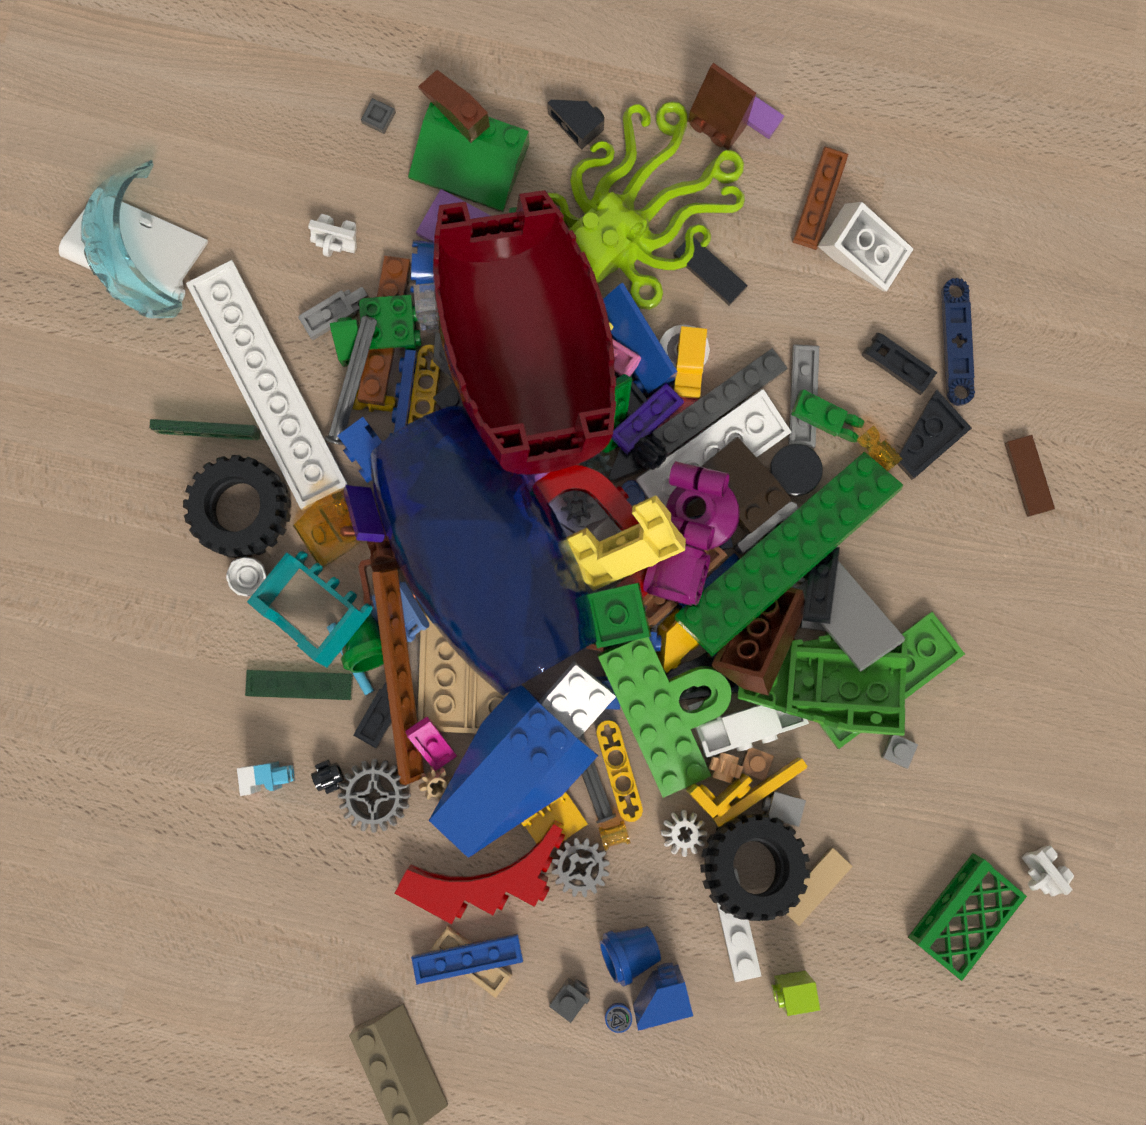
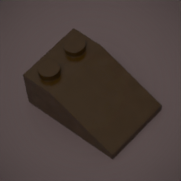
[700,437,792,533]

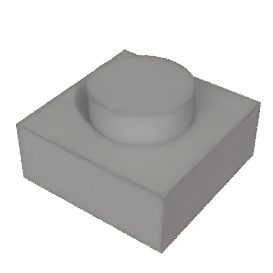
[881,735,918,769]

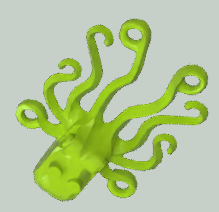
[548,101,745,310]

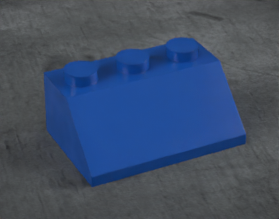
[633,963,693,1031]

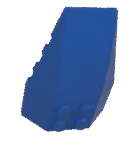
[429,682,598,858]

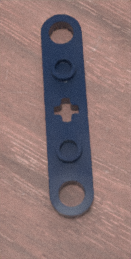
[941,277,975,406]

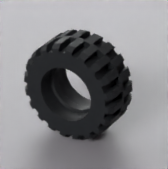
[183,455,292,558]
[700,814,810,921]

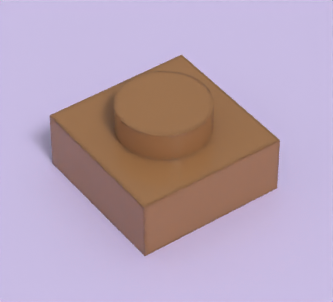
[741,748,774,781]

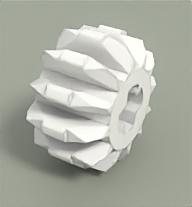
[661,810,707,857]

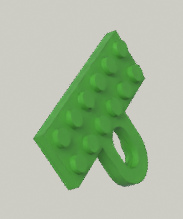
[818,612,965,749]
[597,637,731,798]

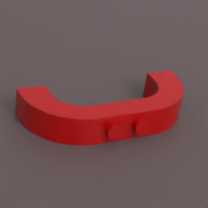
[528,465,648,598]

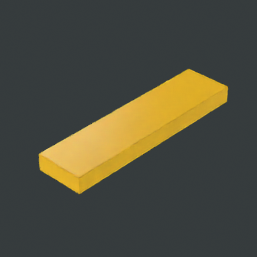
[711,757,807,827]

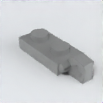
[298,287,369,340]

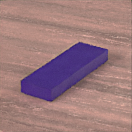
[611,383,684,455]
[343,485,385,542]

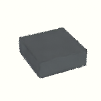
[361,98,396,134]

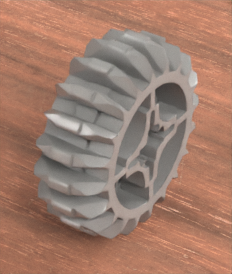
[338,759,411,833]

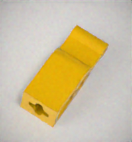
[674,326,707,399]

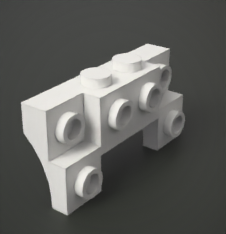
[688,700,809,757]

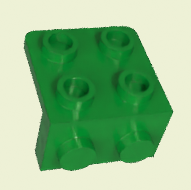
[359,295,422,354]

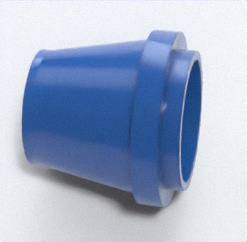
[600,926,661,987]

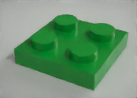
[585,583,651,648]

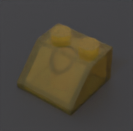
[293,492,361,568]

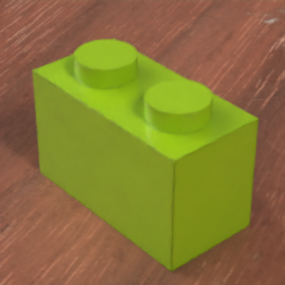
[771,970,820,1016]

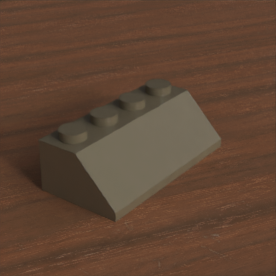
[349,1004,448,1125]

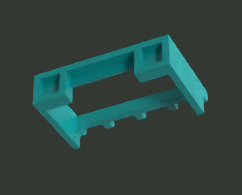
[247,551,373,668]

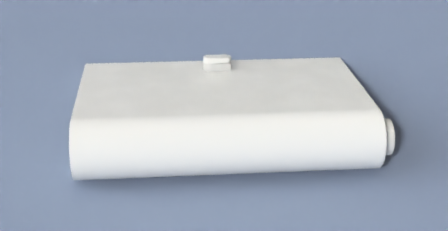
[59,191,208,307]

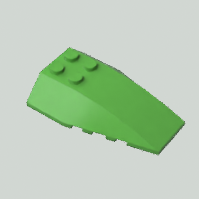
[738,634,908,736]

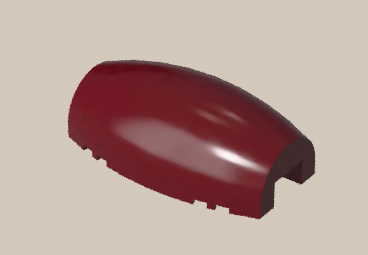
[433,190,616,474]

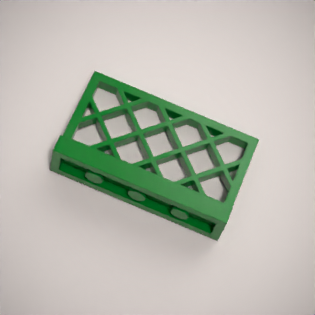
[908,853,1027,981]

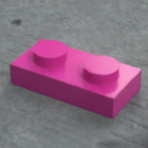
[405,716,457,771]

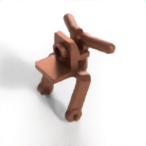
[340,512,422,609]

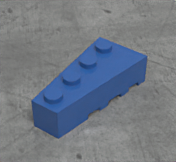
[337,417,432,527]

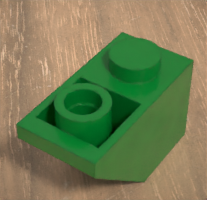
[330,317,359,367]

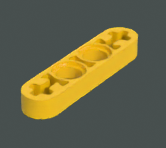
[407,345,441,445]
[596,720,643,822]

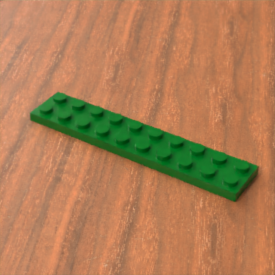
[675,452,903,656]

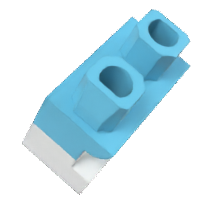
[237,761,295,796]

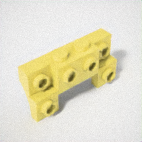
[563,495,686,591]

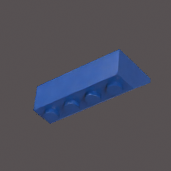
[603,283,678,398]

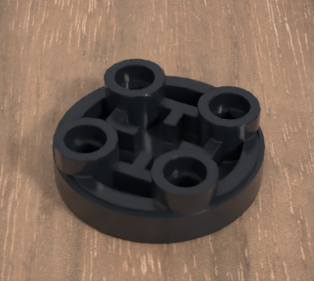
[769,444,823,497]

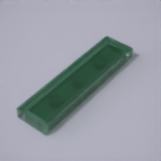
[149,419,261,440]
[245,670,353,700]

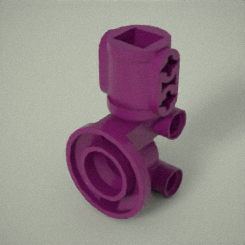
[643,461,740,606]

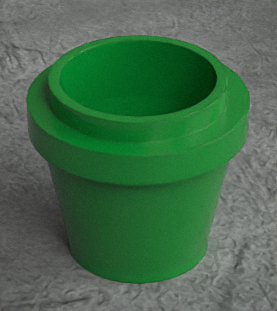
[341,613,384,673]

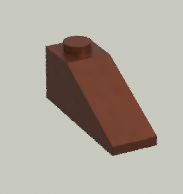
[418,70,490,143]

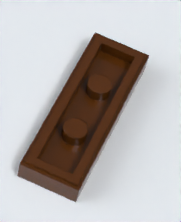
[1005,435,1055,517]

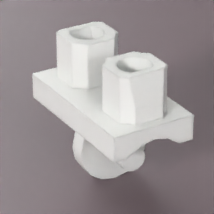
[308,214,357,257]
[1021,846,1074,897]

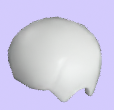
[226,556,267,597]

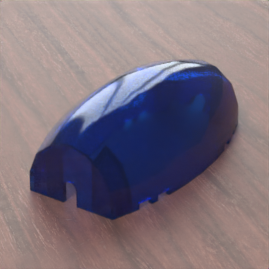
[369,406,597,696]

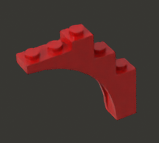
[394,820,566,924]

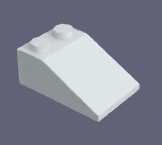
[818,202,913,292]

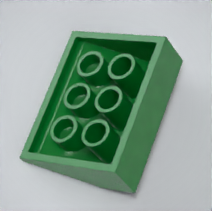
[408,102,530,212]

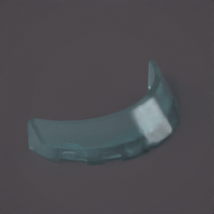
[81,160,183,318]

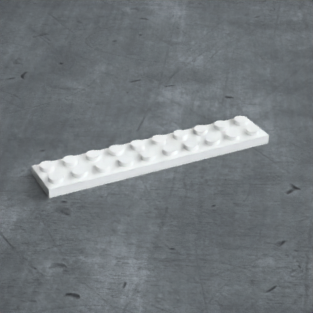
[186,260,348,510]

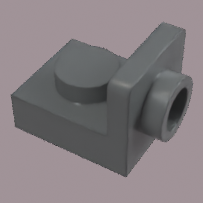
[549,978,590,1023]

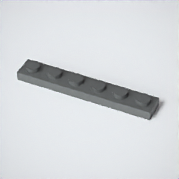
[650,348,788,456]

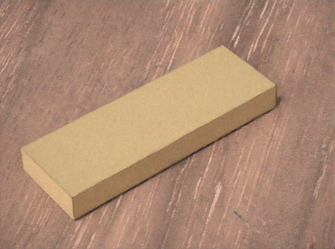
[786,847,853,926]
[431,925,512,998]

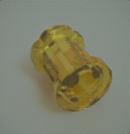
[598,820,631,851]

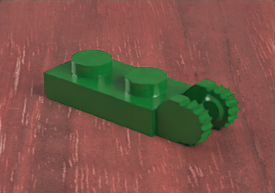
[791,389,864,443]

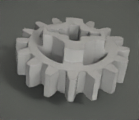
[552,837,610,897]

